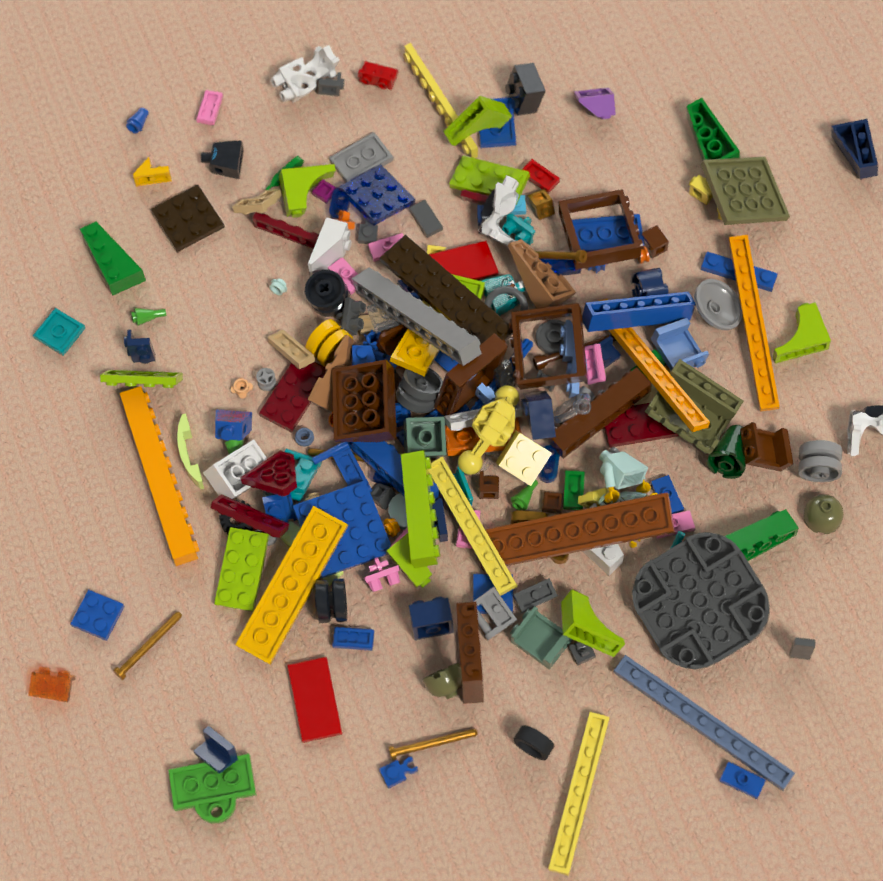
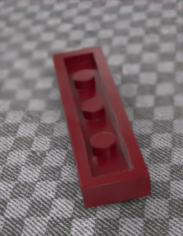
[253,212,319,249]
[211,494,289,538]

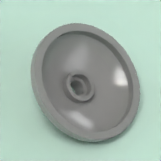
[694,279,742,330]

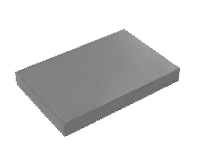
[329,132,394,186]

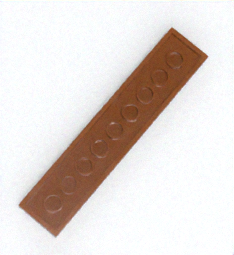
[480,492,675,571]

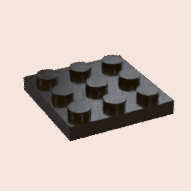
[150,184,225,252]

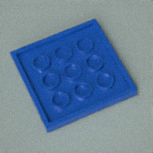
[292,481,391,579]

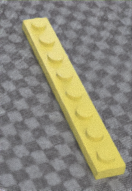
[403,43,478,158]
[428,457,517,596]
[549,712,610,876]

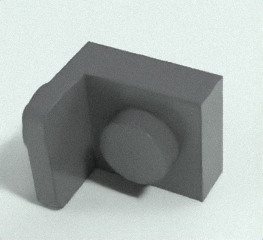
[318,72,345,96]

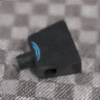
[201,140,244,179]

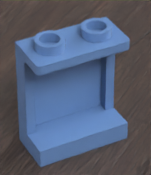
[651,318,709,371]

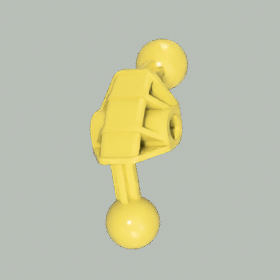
[458,385,519,475]

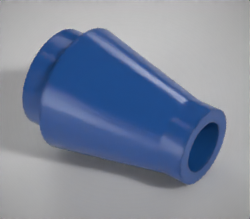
[126,107,149,134]

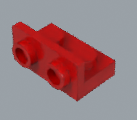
[358,61,398,90]

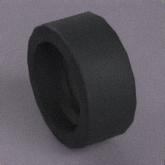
[514,725,554,761]

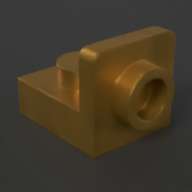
[528,189,555,220]

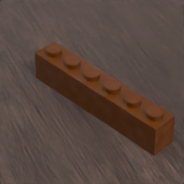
[548,367,652,459]

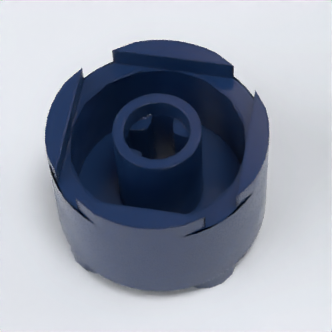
[631,268,669,297]

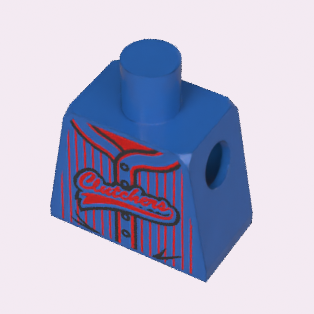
[215,409,252,441]

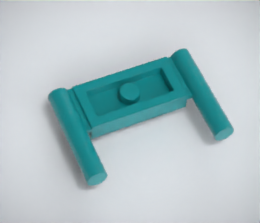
[285,448,322,502]

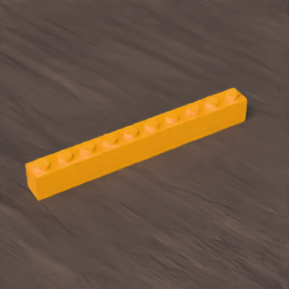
[120,386,200,566]

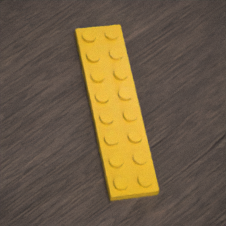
[235,506,349,665]

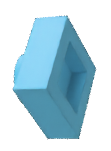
[511,195,526,215]

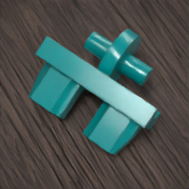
[502,213,536,245]

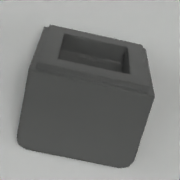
[370,483,396,510]

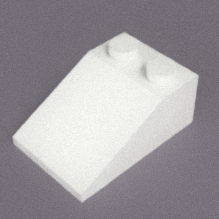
[308,217,352,276]
[203,440,267,499]

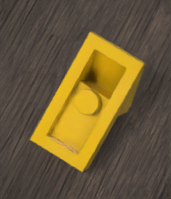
[133,157,172,186]

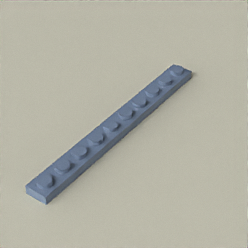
[613,655,795,791]

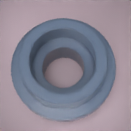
[295,428,314,447]

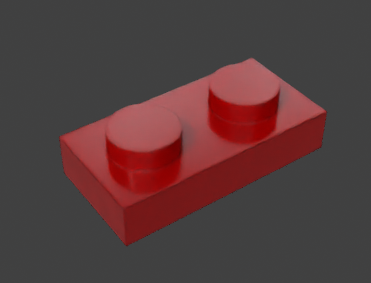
[522,159,560,194]

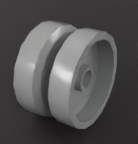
[798,440,842,483]

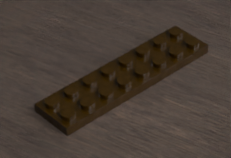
[380,234,513,345]

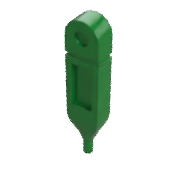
[265,156,304,190]

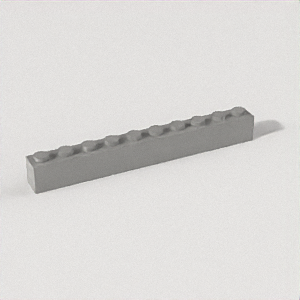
[351,267,482,366]

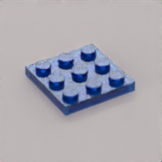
[339,164,416,226]

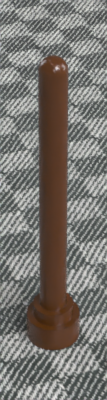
[532,334,617,371]

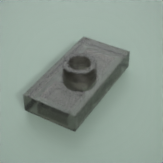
[494,359,515,390]

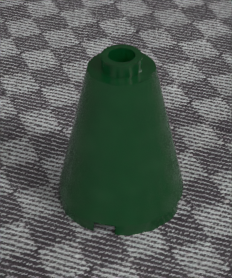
[707,425,746,479]

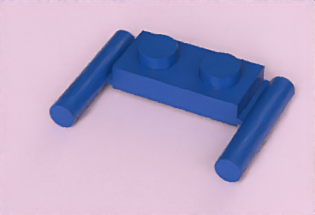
[312,442,372,492]

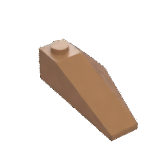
[508,239,576,309]
[308,335,354,413]

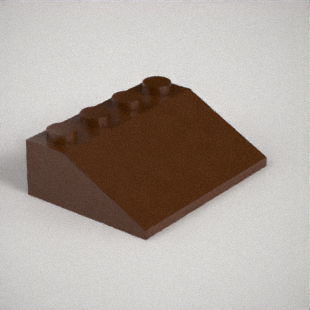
[332,360,396,442]

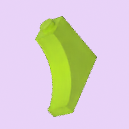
[443,96,512,146]
[279,164,336,218]
[773,302,831,364]
[386,521,435,588]
[561,589,625,657]

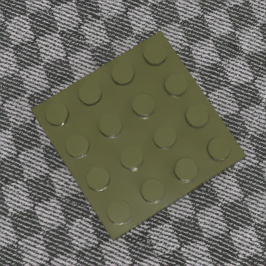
[700,157,790,225]

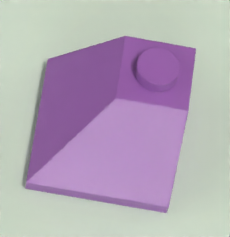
[574,87,616,119]

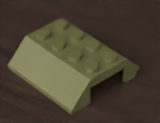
[645,359,744,454]

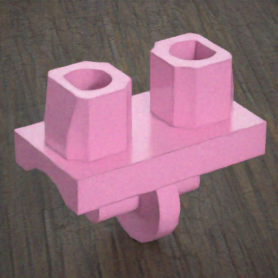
[364,557,400,592]

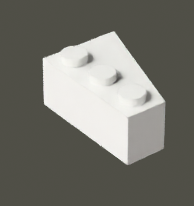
[582,503,624,576]

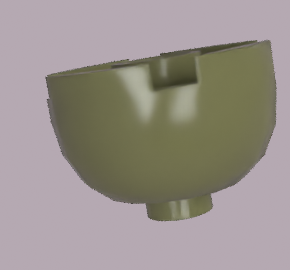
[804,494,844,534]
[422,662,462,699]

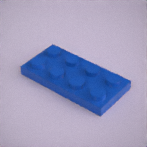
[572,214,644,252]

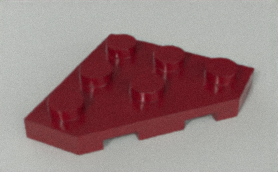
[241,451,297,496]

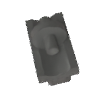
[336,297,366,336]

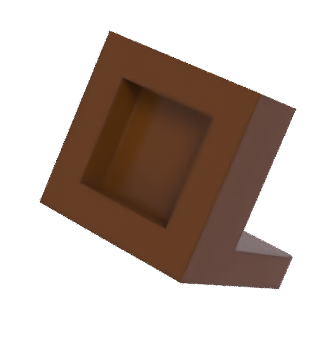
[642,225,669,259]
[479,471,499,499]

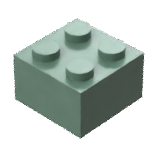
[403,417,446,458]

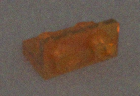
[28,667,76,702]

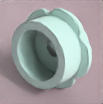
[270,278,287,295]

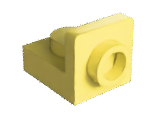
[578,488,609,508]

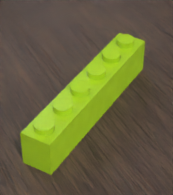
[401,450,440,568]

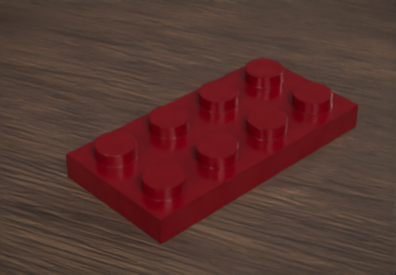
[259,362,326,433]
[604,402,679,448]

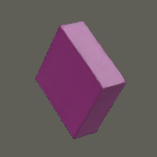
[312,179,337,204]

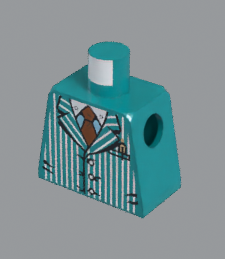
[482,274,526,316]

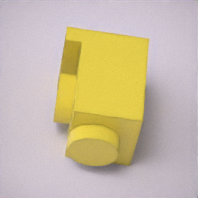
[689,175,713,205]

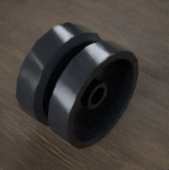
[305,270,350,317]
[315,578,347,624]

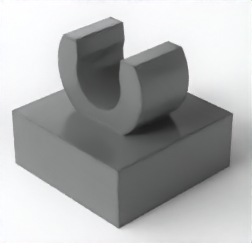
[569,642,596,666]

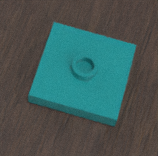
[33,308,86,356]

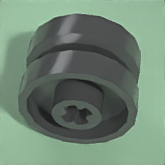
[396,368,443,413]

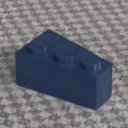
[831,119,878,179]
[521,391,556,440]

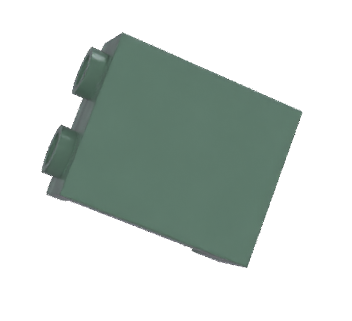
[510,606,573,670]

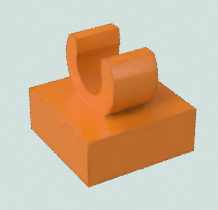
[332,210,355,230]

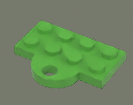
[168,754,256,824]

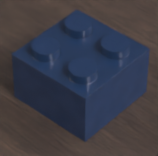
[409,597,454,640]

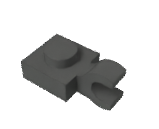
[358,211,378,244]

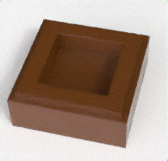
[542,491,564,514]

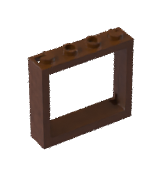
[558,189,644,270]
[509,303,588,390]
[434,333,508,417]
[456,602,484,704]

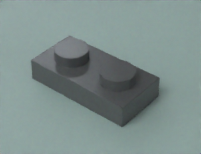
[513,578,558,613]

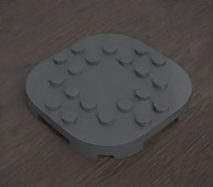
[632,532,770,669]

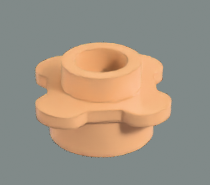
[230,378,253,399]

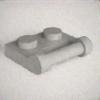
[473,587,517,641]

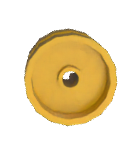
[305,319,353,367]

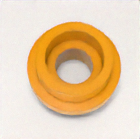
[383,518,400,537]

